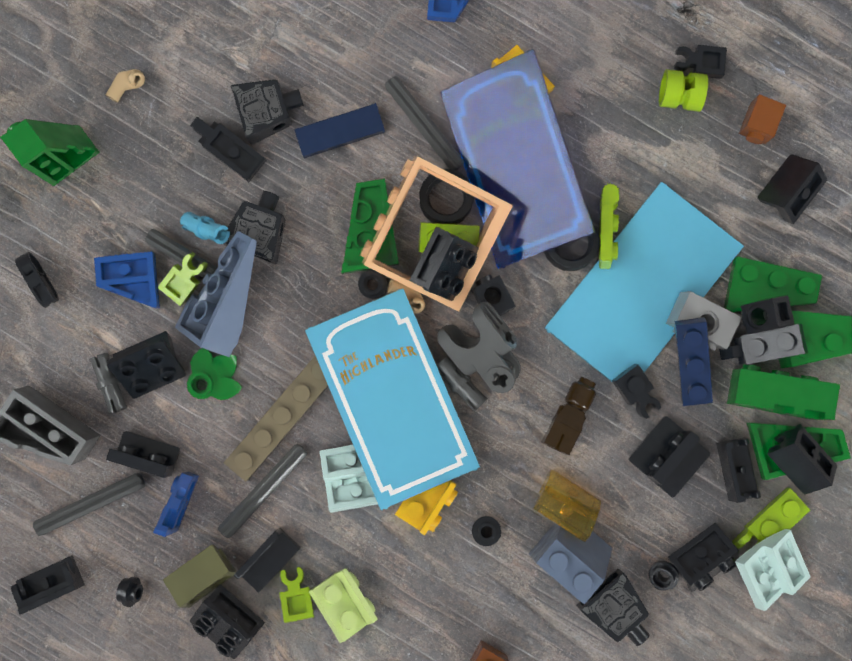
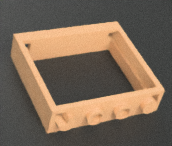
[360,156,513,312]

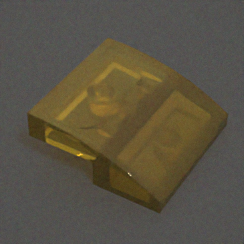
[533,469,601,542]

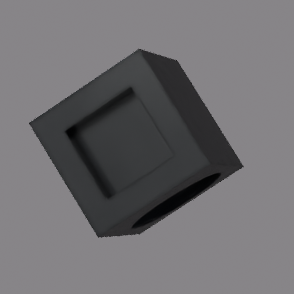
[472,274,516,316]
[741,295,795,335]

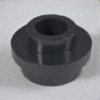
[358,270,387,299]
[472,516,501,546]
[649,561,679,591]
[116,577,143,607]

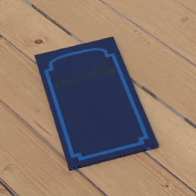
[440,49,596,269]

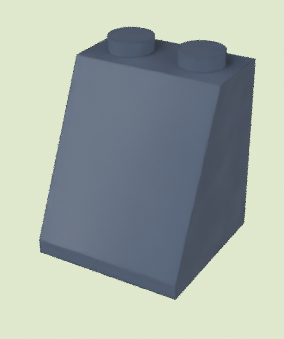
[529,509,612,604]

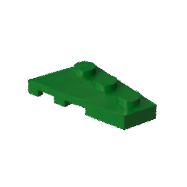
[341,178,399,274]
[724,256,822,313]
[746,423,851,480]

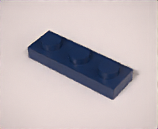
[674,317,713,406]

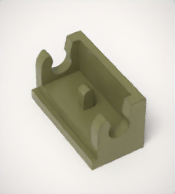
[163,544,237,608]

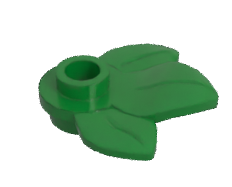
[187,348,242,400]

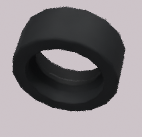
[419,169,474,224]
[543,214,600,271]

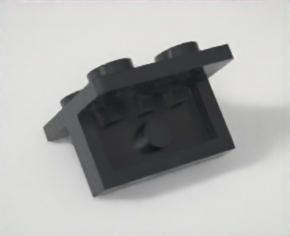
[409,226,479,301]
[107,331,186,399]
[628,416,710,497]
[190,584,265,659]

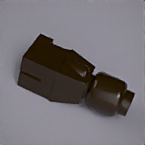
[541,377,596,455]

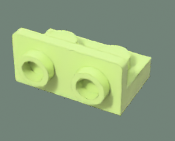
[308,568,378,643]

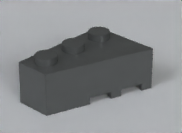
[0,386,101,465]

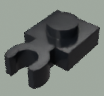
[674,45,727,79]
[612,364,661,419]

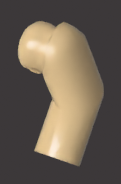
[105,69,145,103]
[387,279,425,314]

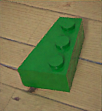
[0,119,100,186]
[778,310,852,369]
[727,364,840,420]

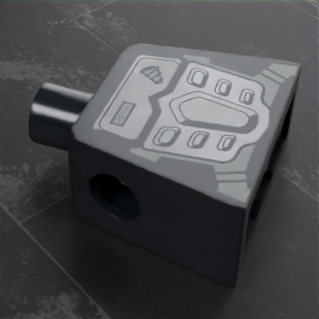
[231,79,304,145]
[223,191,286,264]
[576,569,650,646]

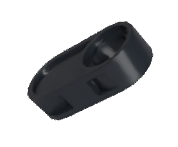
[15,252,59,308]

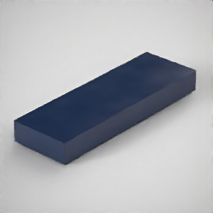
[294,103,385,159]

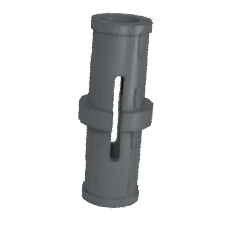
[89,353,127,414]
[437,356,488,412]

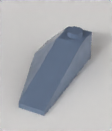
[175,231,257,357]

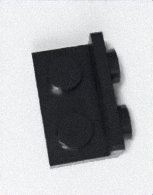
[106,431,180,478]
[668,523,739,592]

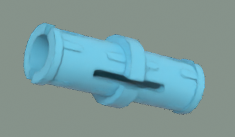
[180,212,230,244]

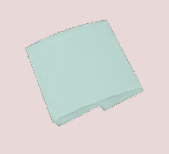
[320,445,378,513]
[735,529,811,611]

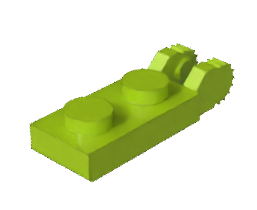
[599,183,620,269]
[732,487,811,549]

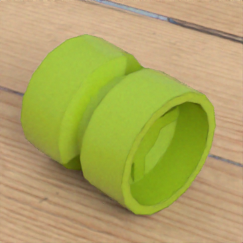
[658,69,708,112]

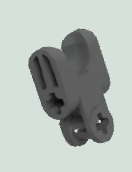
[437,302,521,393]

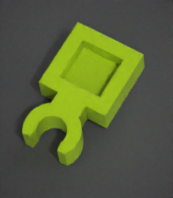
[158,252,208,306]
[279,567,315,623]

